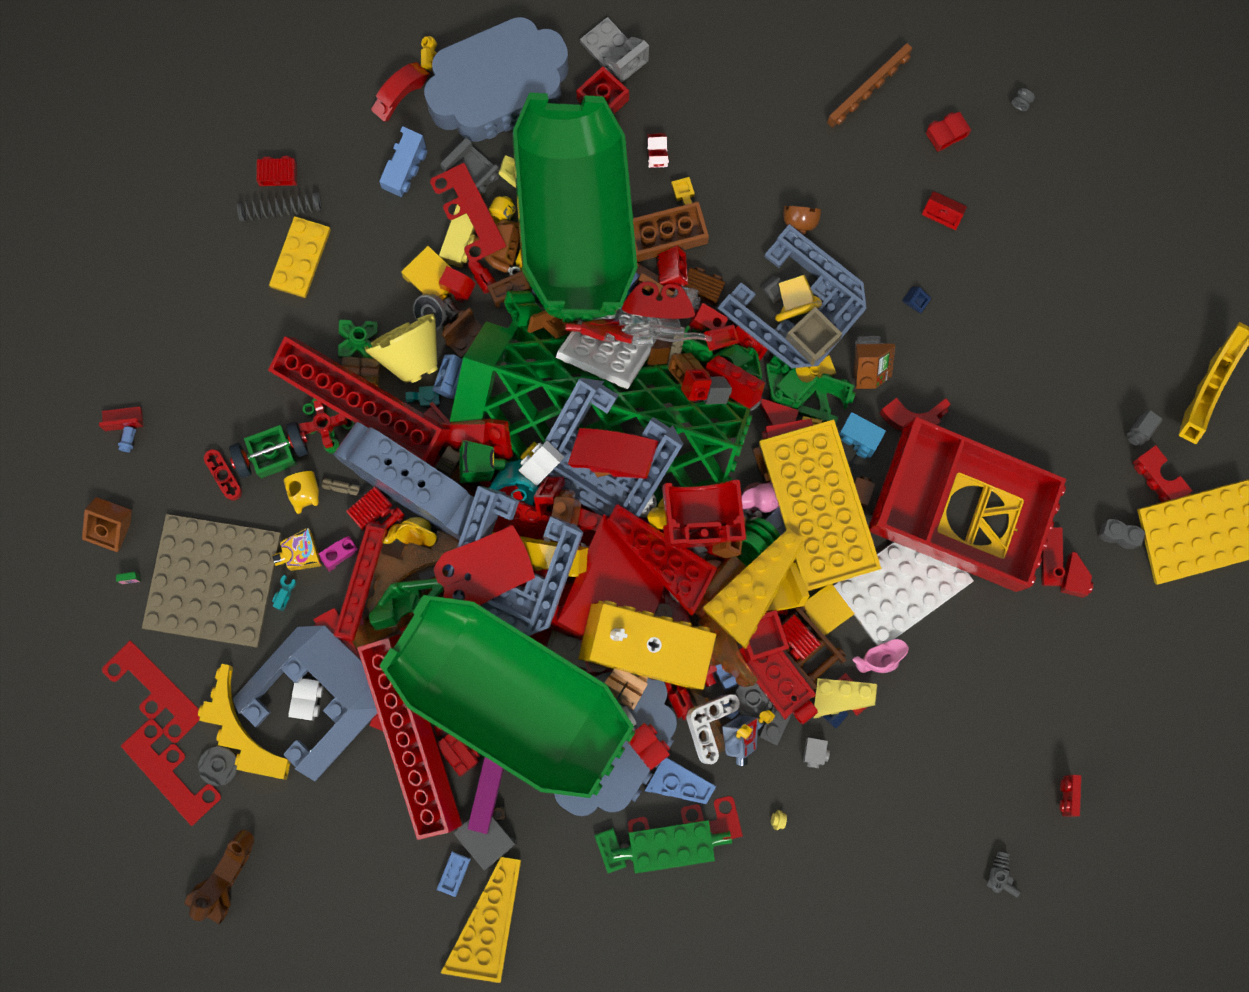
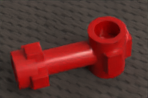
[372,507,405,537]

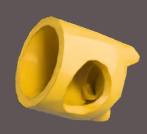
[283,471,319,514]

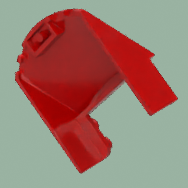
[548,509,664,640]

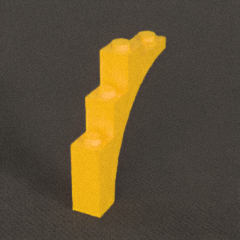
[1178,322,1249,444]
[198,664,291,780]

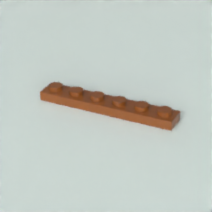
[827,43,912,128]

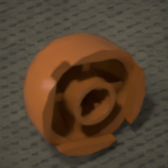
[783,206,821,234]

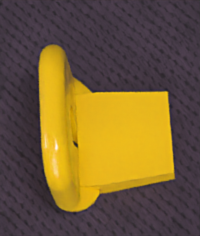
[775,275,822,322]

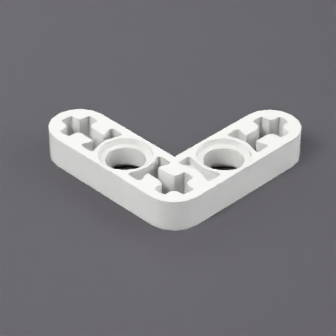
[686,694,740,764]

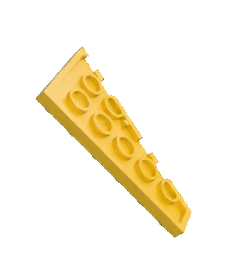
[703,528,803,649]
[441,857,521,983]

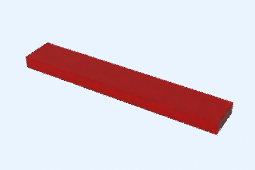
[334,525,387,641]

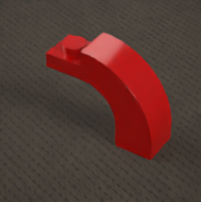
[371,62,430,122]
[879,398,951,431]

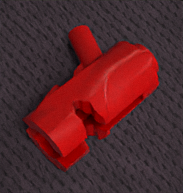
[664,682,694,720]

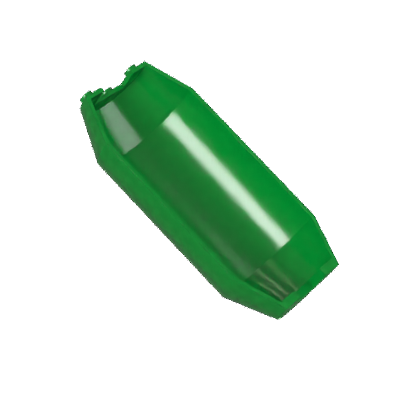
[512,93,638,322]
[380,595,636,798]

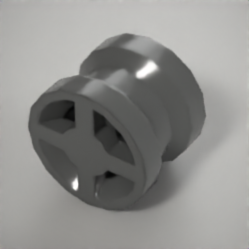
[1011,88,1035,112]

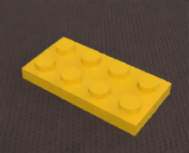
[269,216,331,298]

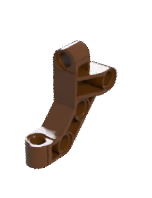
[184,830,254,924]

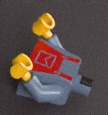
[723,710,775,766]

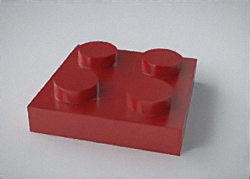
[1059,775,1081,817]

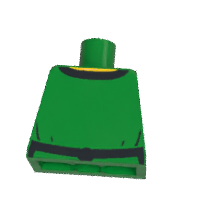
[459,440,505,483]

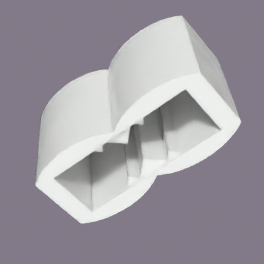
[519,441,564,486]
[288,678,324,721]

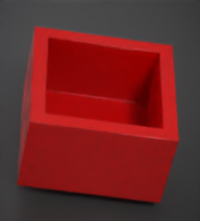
[743,610,789,662]

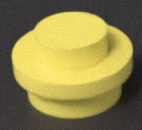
[771,810,787,830]

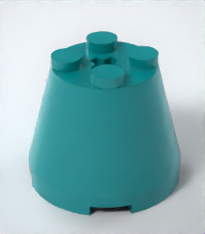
[489,460,540,507]

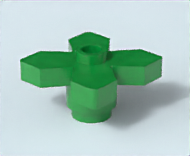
[338,320,377,360]

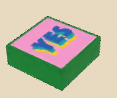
[116,572,141,585]

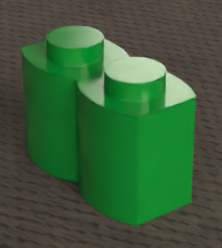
[504,290,542,326]

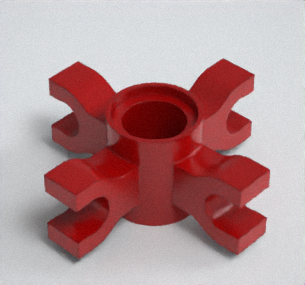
[299,400,348,448]

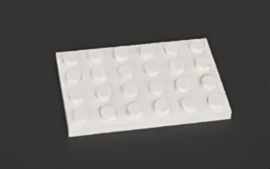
[556,308,667,389]
[834,542,974,649]

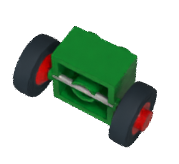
[229,422,308,478]

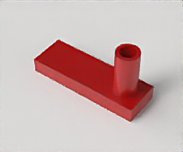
[1042,527,1065,586]

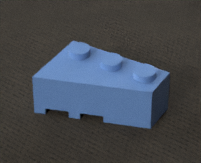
[379,126,427,197]

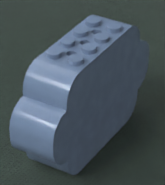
[424,17,569,142]
[334,422,474,540]
[554,672,677,816]

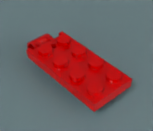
[734,647,818,725]

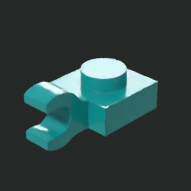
[406,386,440,407]
[272,575,297,611]

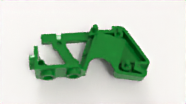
[679,325,762,380]
[766,356,856,424]
[369,578,454,630]

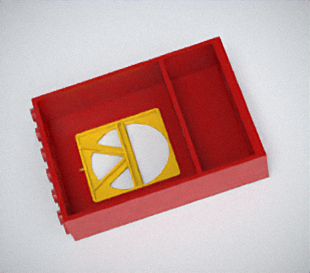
[868,417,1066,592]

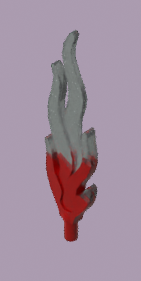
[566,319,712,344]

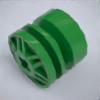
[733,517,780,567]

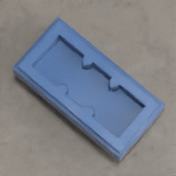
[437,851,471,897]

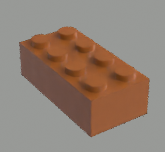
[633,202,709,262]

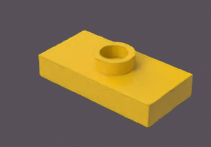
[796,355,836,382]

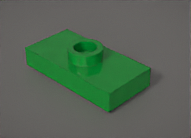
[594,829,627,873]

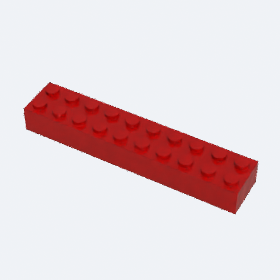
[268,336,450,464]
[357,634,462,840]

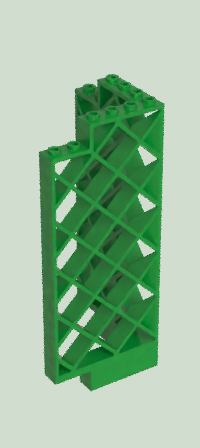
[450,321,752,507]

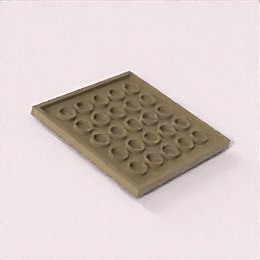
[142,514,281,648]

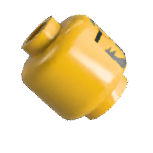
[488,196,516,224]

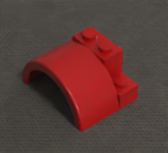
[662,480,746,548]

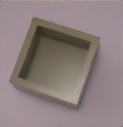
[786,307,842,366]

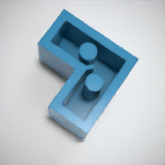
[839,412,886,459]

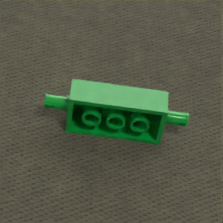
[611,820,732,874]

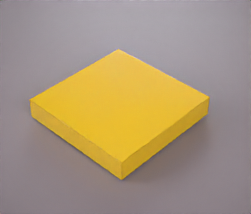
[803,584,855,635]

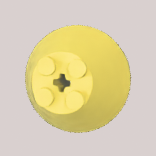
[364,314,438,383]

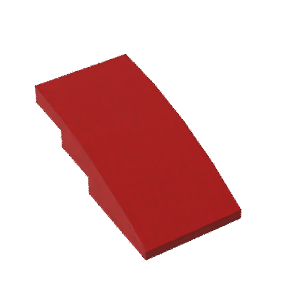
[568,428,658,479]

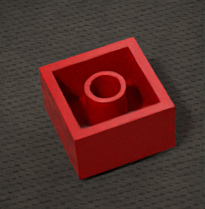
[576,66,629,115]

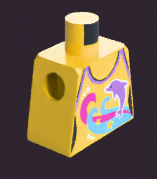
[272,528,322,571]

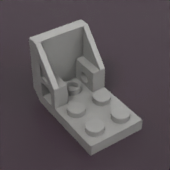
[580,17,649,83]

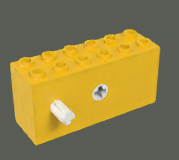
[578,601,716,690]

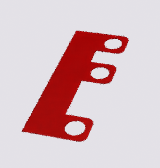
[430,163,507,262]
[102,640,200,743]
[121,719,221,826]
[628,796,743,839]

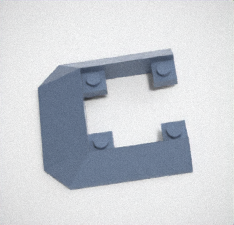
[717,224,866,368]
[544,378,683,518]
[447,486,583,636]
[232,626,377,781]

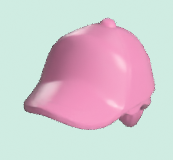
[742,482,778,513]
[852,639,909,673]

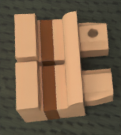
[604,669,648,710]

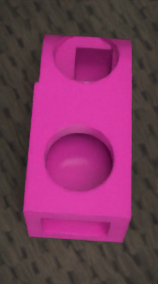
[319,536,358,572]

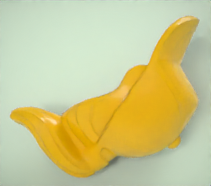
[383,517,437,546]

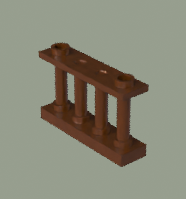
[780,606,847,690]

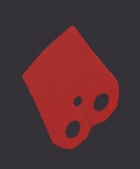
[434,525,535,606]

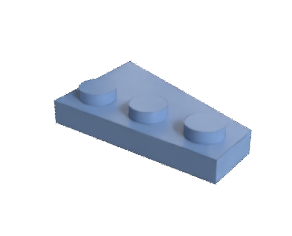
[645,757,716,804]

